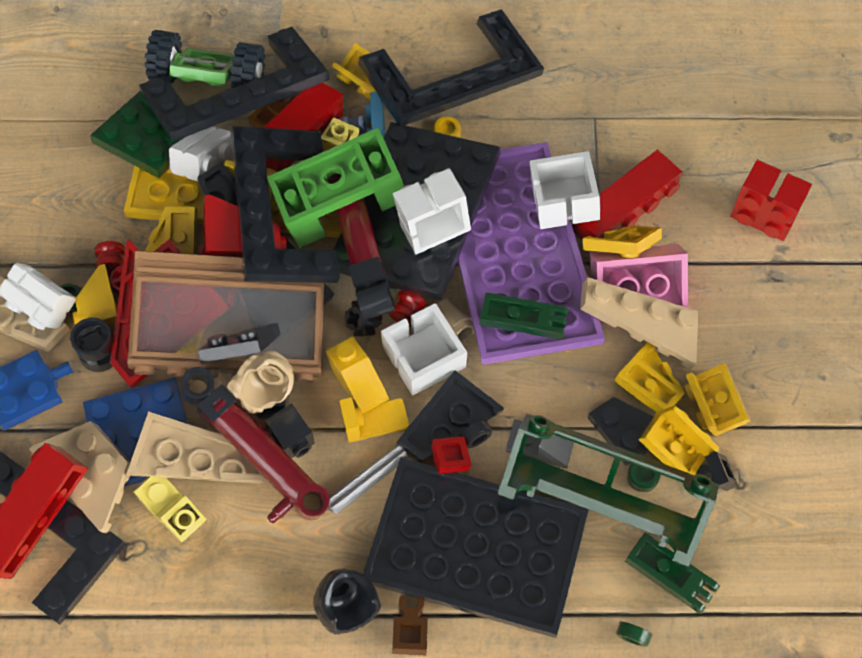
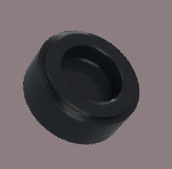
[460,420,493,448]

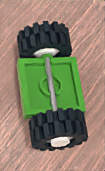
[145,30,265,88]

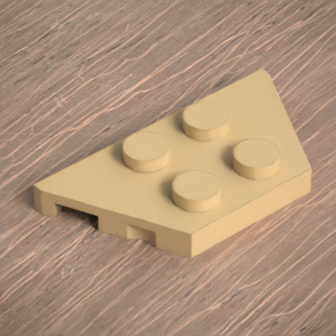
[29,421,131,534]

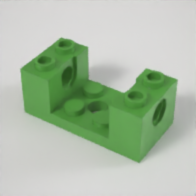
[267,128,404,248]

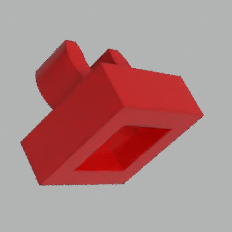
[431,436,472,474]

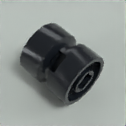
[70,318,114,372]

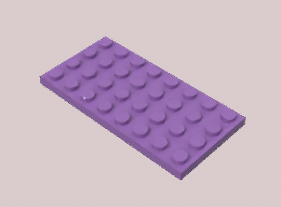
[457,142,605,365]

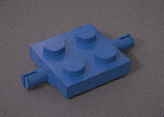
[0,350,74,431]

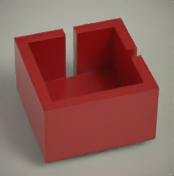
[730,159,812,241]

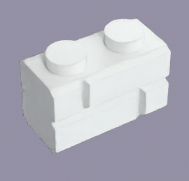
[169,126,233,181]
[0,263,76,330]

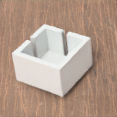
[530,151,600,229]
[393,168,471,254]
[381,303,467,396]

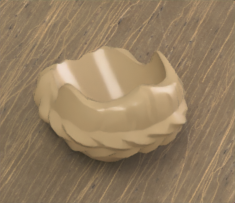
[227,351,294,414]

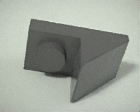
[505,419,574,469]

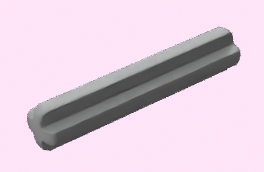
[328,444,407,514]

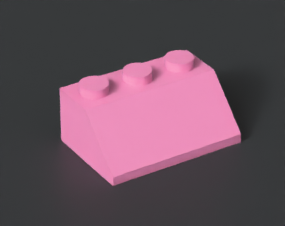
[590,244,688,308]

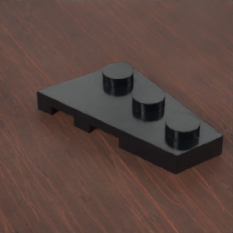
[396,370,505,463]

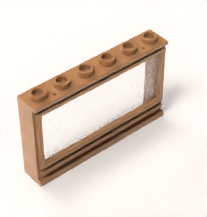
[127,251,324,382]

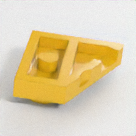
[144,206,198,255]
[583,225,662,258]
[614,342,685,413]

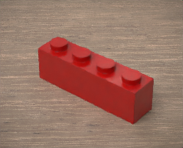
[264,83,344,172]
[571,149,682,252]
[0,443,89,579]

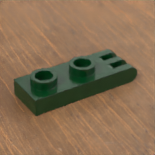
[479,293,569,339]
[625,532,720,614]

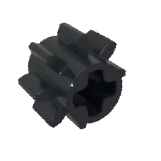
[345,301,382,337]

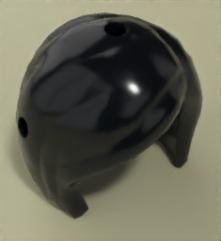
[313,568,381,635]

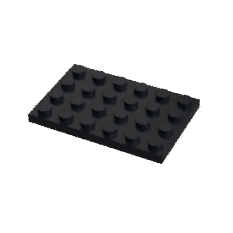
[333,122,501,300]
[363,457,589,638]

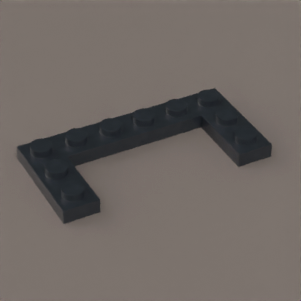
[358,9,544,126]
[139,27,330,142]
[231,126,340,283]
[0,451,126,625]

